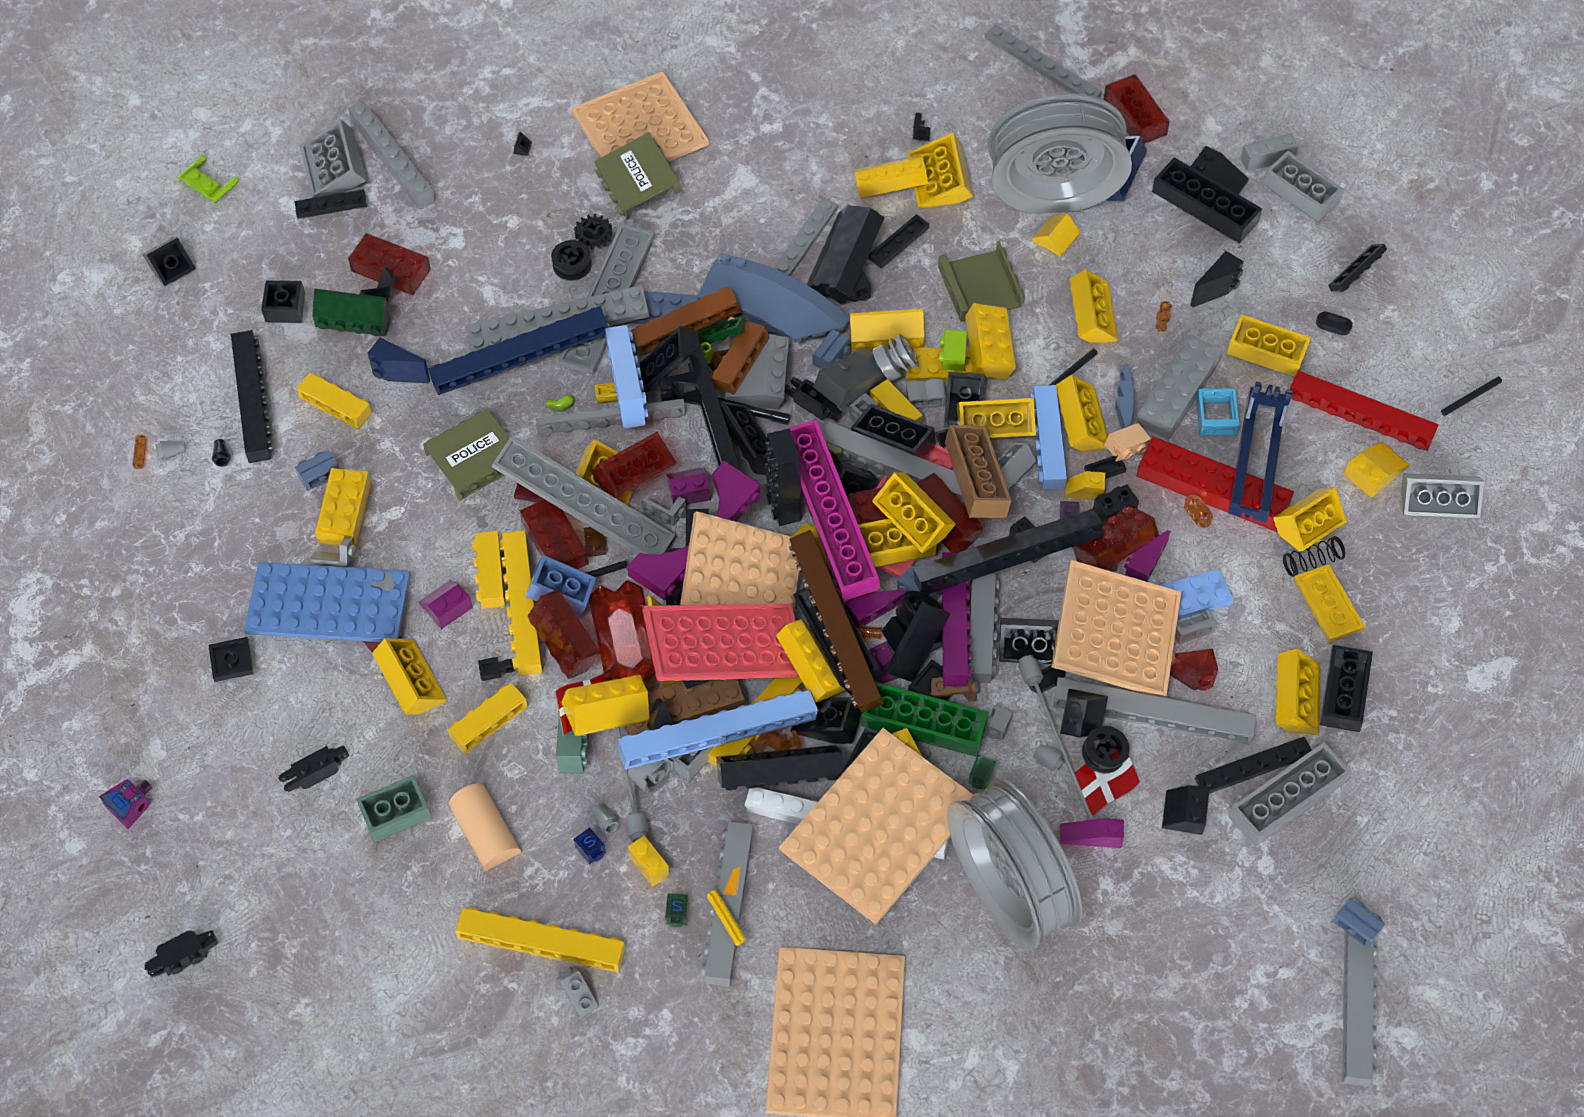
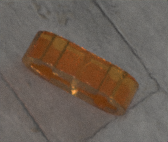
[1184,494,1213,528]

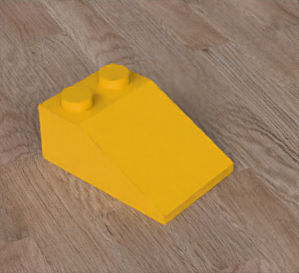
[1344,441,1410,498]

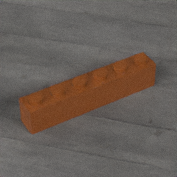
[631,286,742,356]

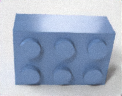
[525,555,596,619]

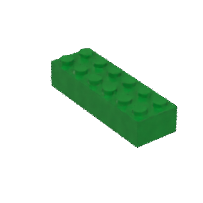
[861,682,988,757]

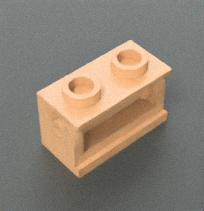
[1104,423,1151,462]

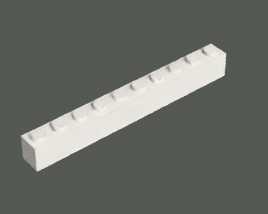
[745,787,949,860]

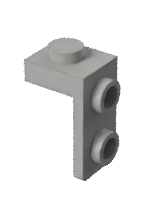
[641,497,687,526]
[310,537,355,567]
[556,967,598,1018]

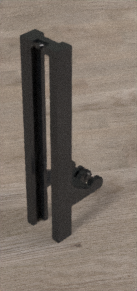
[659,344,740,471]

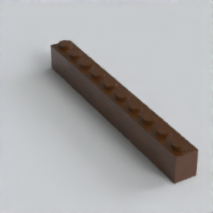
[789,529,884,713]

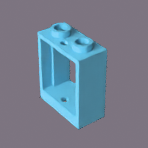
[1196,388,1240,436]

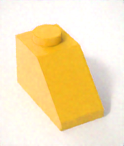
[1065,471,1105,500]

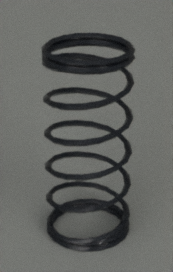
[1283,536,1346,577]

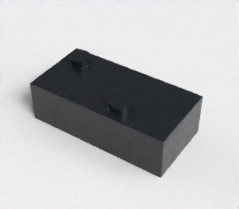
[1320,645,1373,732]

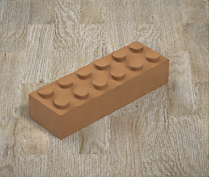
[945,425,1012,518]
[625,679,745,736]

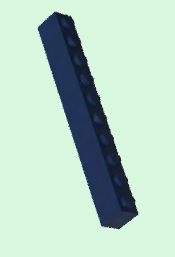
[428,306,609,395]

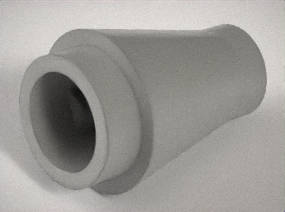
[155,441,185,459]
[592,804,619,834]

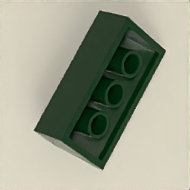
[312,288,391,337]

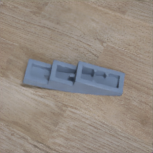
[1114,364,1134,429]

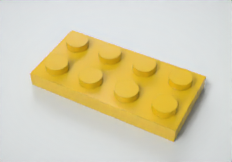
[906,347,973,382]
[1293,564,1365,643]

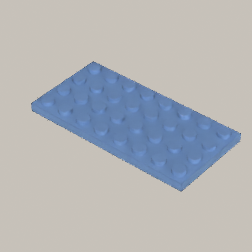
[244,562,411,642]

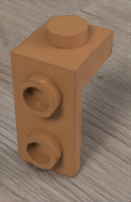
[931,677,979,702]

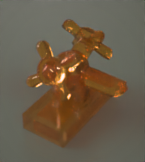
[753,728,802,753]

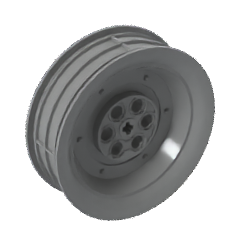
[988,93,1132,214]
[947,778,1083,951]

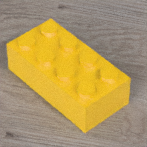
[965,303,1016,380]
[1227,314,1311,377]
[957,398,1036,439]
[315,468,372,548]
[858,519,937,567]

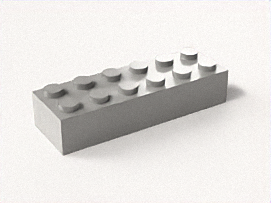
[1136,334,1222,440]
[1228,742,1351,847]

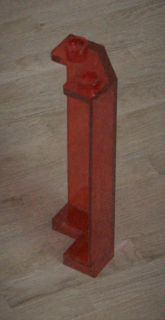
[589,580,656,682]

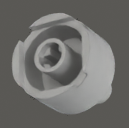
[628,758,674,793]

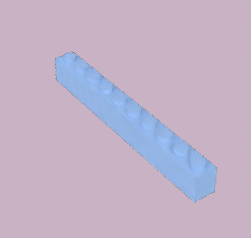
[617,690,818,770]

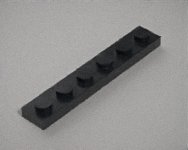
[1195,736,1312,794]

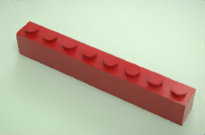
[1290,370,1439,451]

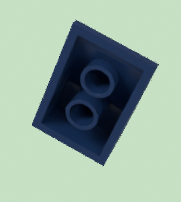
[367,337,430,383]

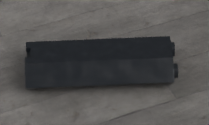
[806,205,885,304]

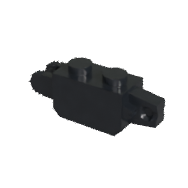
[784,377,842,422]
[278,745,349,792]
[144,930,219,978]

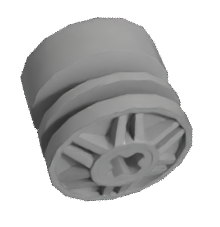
[872,333,919,382]

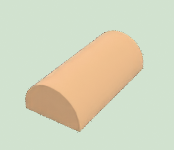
[449,783,521,872]

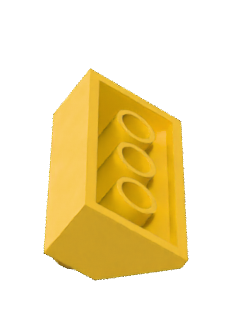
[854,155,928,199]
[1070,268,1119,343]
[849,309,924,353]
[1056,375,1108,452]
[872,472,956,553]
[1273,487,1347,551]
[776,619,846,703]
[372,638,447,715]
[1275,648,1321,735]
[561,675,649,736]

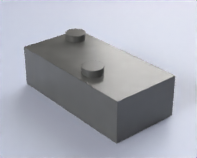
[813,346,887,408]

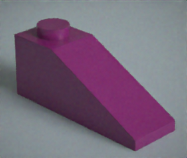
[1124,530,1171,582]
[846,589,907,629]
[1060,818,1124,848]

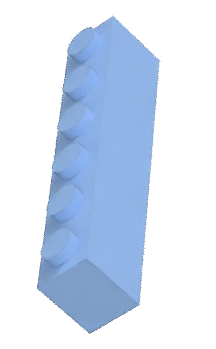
[1030,385,1067,490]

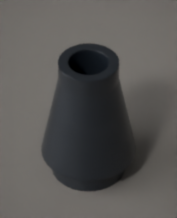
[212,439,231,467]

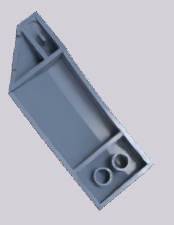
[697,253,850,342]

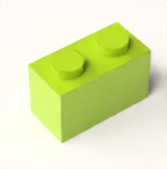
[939,329,967,371]

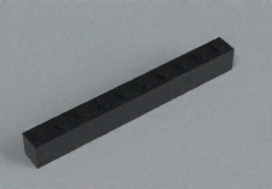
[913,509,1103,596]

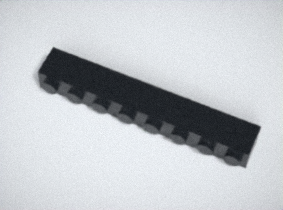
[231,330,273,463]

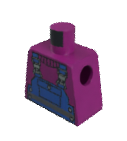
[99,779,152,829]

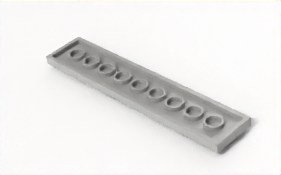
[558,224,654,375]
[466,285,649,352]
[491,436,675,555]

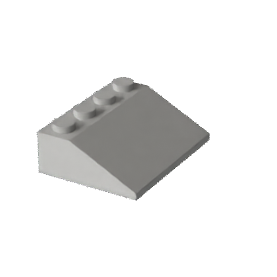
[300,119,366,198]
[725,334,789,410]

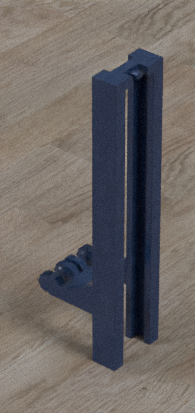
[1228,381,1293,523]

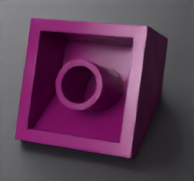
[666,467,710,505]
[419,580,473,629]

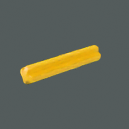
[707,890,745,946]

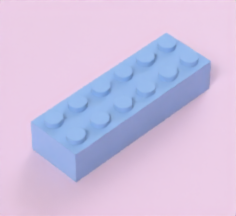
[605,325,648,429]

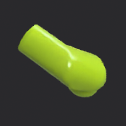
[546,395,574,411]

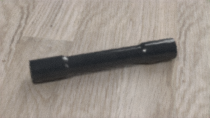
[718,397,790,425]

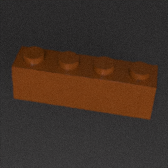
[711,321,770,395]

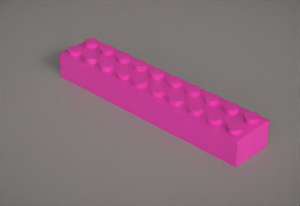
[784,419,880,601]

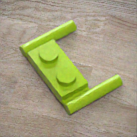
[177,155,239,203]

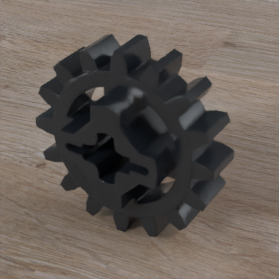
[574,214,613,249]

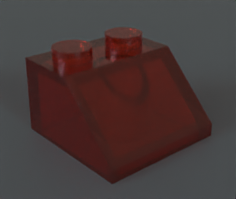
[1170,649,1218,691]

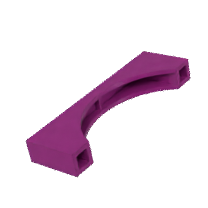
[627,461,761,601]

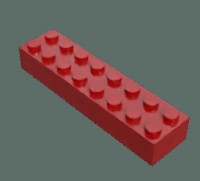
[1136,436,1295,532]

